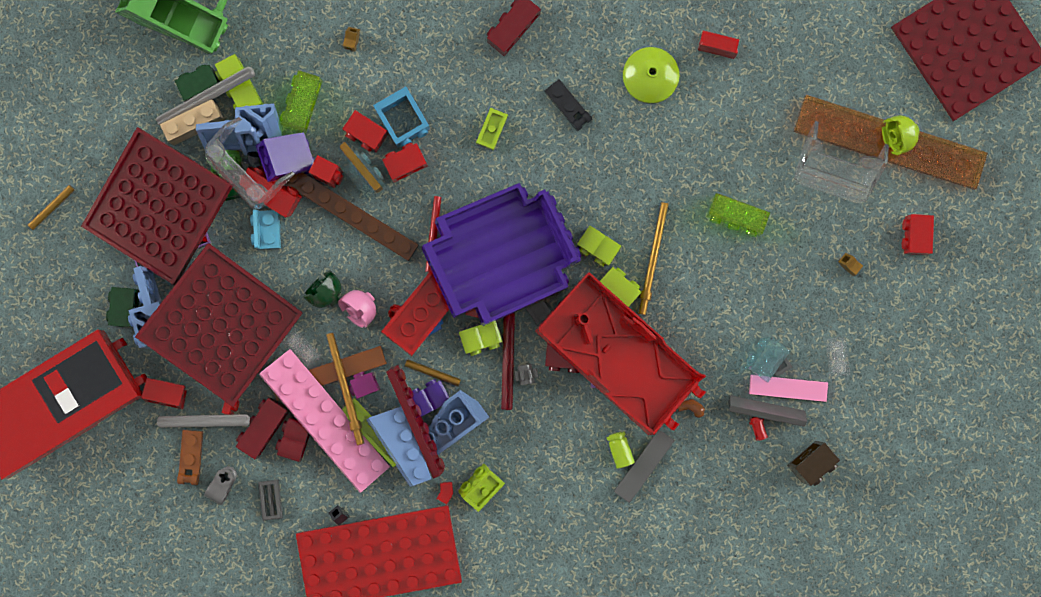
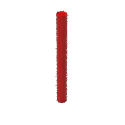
[425,196,441,272]

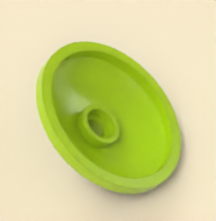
[623,47,680,104]

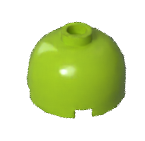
[882,115,919,155]

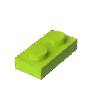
[476,108,508,151]

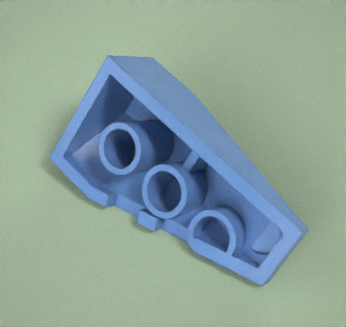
[425,390,489,462]

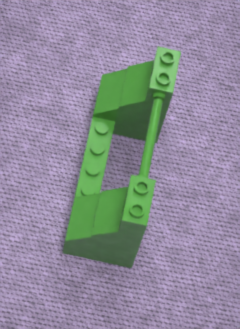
[115,0,228,54]

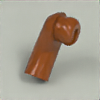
[678,399,705,418]

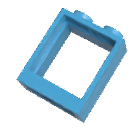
[373,87,430,148]

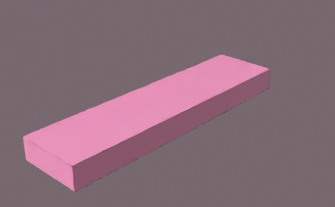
[749,375,828,402]

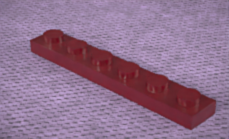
[386,365,445,479]

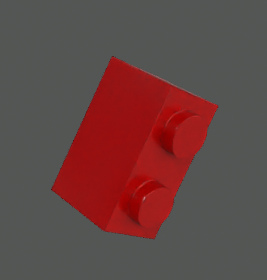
[343,110,389,153]
[382,143,428,183]
[309,155,344,188]
[901,214,934,255]

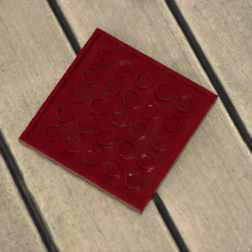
[891,0,1041,121]
[81,127,234,285]
[135,243,303,407]

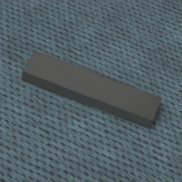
[728,395,807,427]
[614,429,675,503]

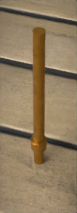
[638,202,669,315]
[326,333,365,446]

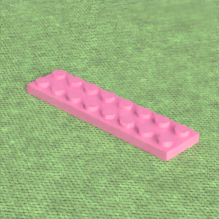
[259,349,390,493]

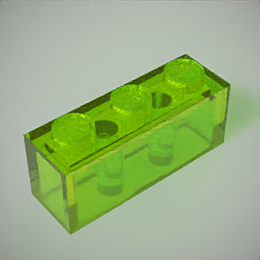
[280,70,323,135]
[706,193,771,237]

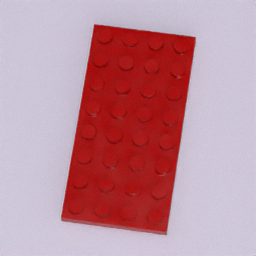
[296,505,462,597]

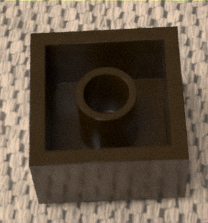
[787,441,840,486]

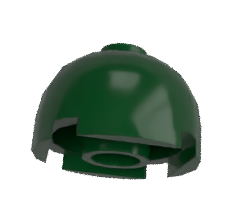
[303,270,342,308]

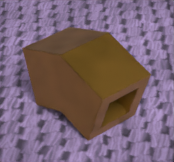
[343,27,360,51]
[838,253,863,276]

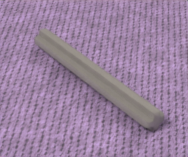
[157,414,250,428]

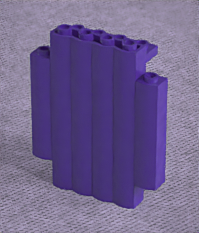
[422,183,581,326]

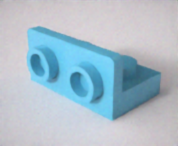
[250,210,281,250]

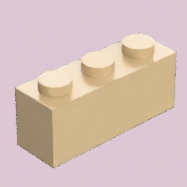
[160,99,225,145]

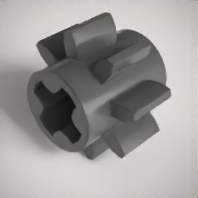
[514,364,538,385]

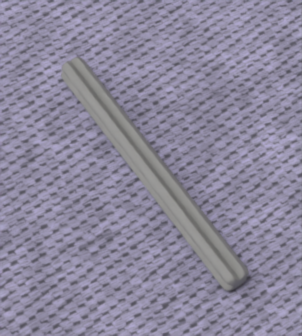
[156,66,255,126]

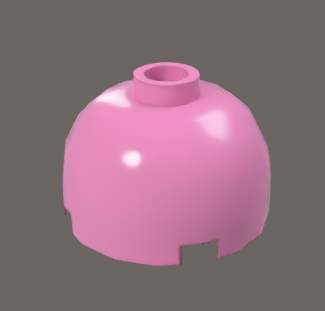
[338,290,376,328]

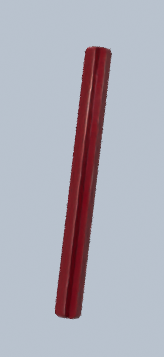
[501,312,515,410]

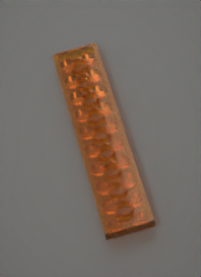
[793,95,988,190]

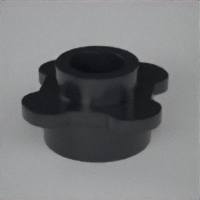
[243,151,262,168]

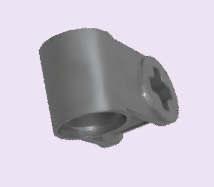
[204,466,237,505]

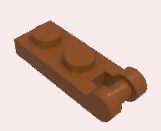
[177,430,203,485]

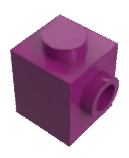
[349,371,380,399]

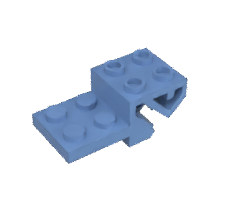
[196,103,282,155]
[128,266,161,349]

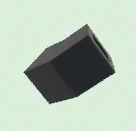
[328,505,350,525]

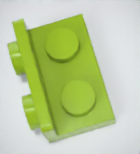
[458,464,505,512]

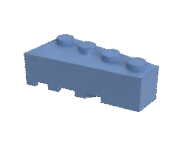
[366,407,431,487]

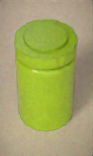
[606,431,635,469]

